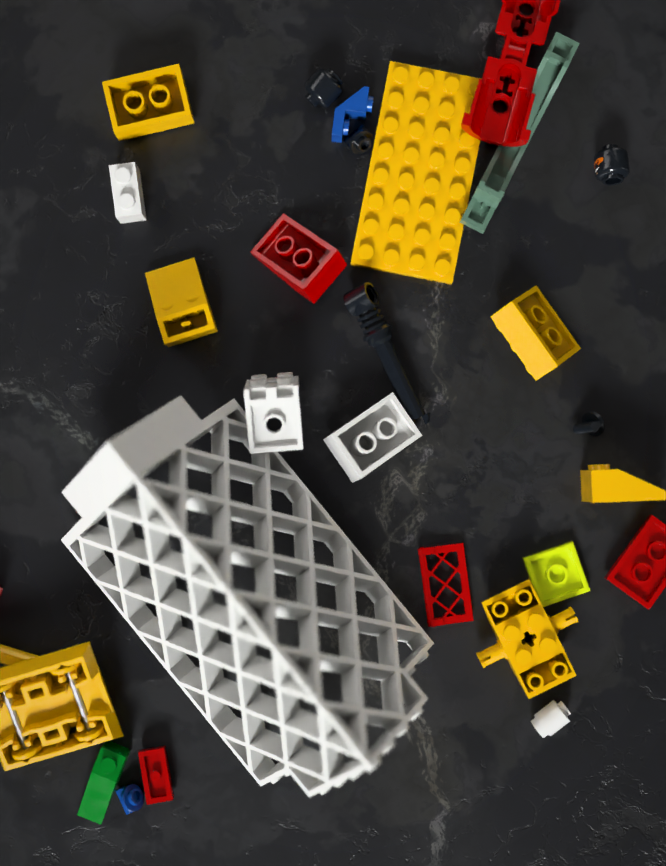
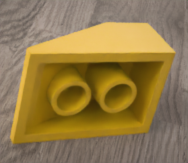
[580,464,666,503]

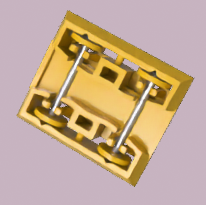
[0,641,124,772]

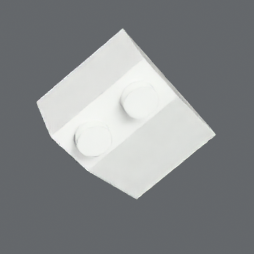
[323,392,422,483]

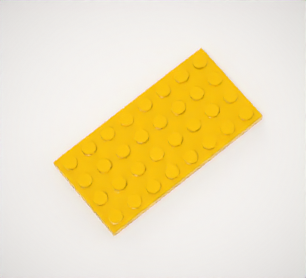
[350,61,481,284]

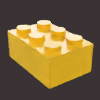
[102,64,195,141]

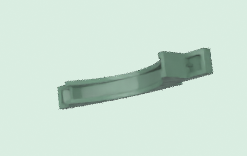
[460,32,580,234]

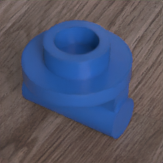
[115,784,144,815]

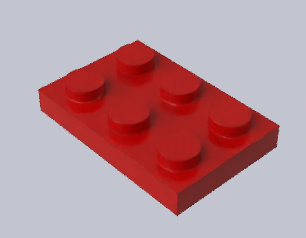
[604,515,666,610]

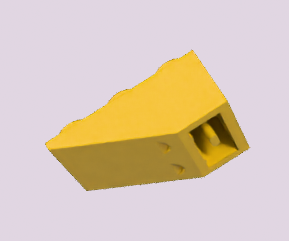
[145,257,218,347]

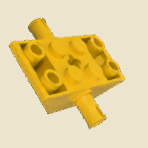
[476,579,579,699]

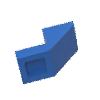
[332,86,374,143]

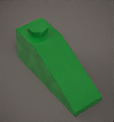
[77,741,131,825]

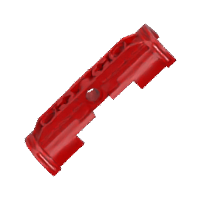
[461,0,561,147]

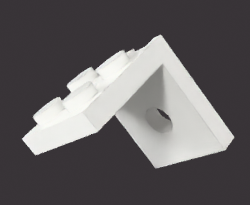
[244,372,303,454]

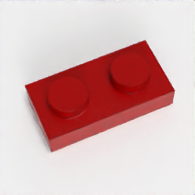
[138,745,174,805]

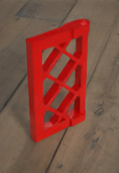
[418,542,474,627]

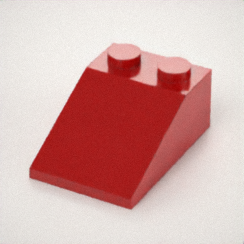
[250,213,347,304]

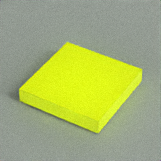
[523,541,590,607]

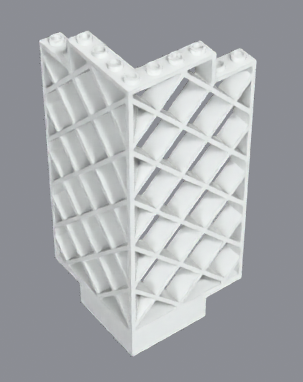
[61,395,434,797]

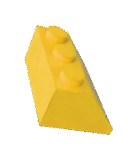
[491,285,581,381]

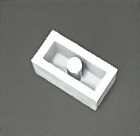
[109,162,147,224]

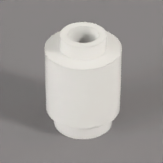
[531,700,571,738]

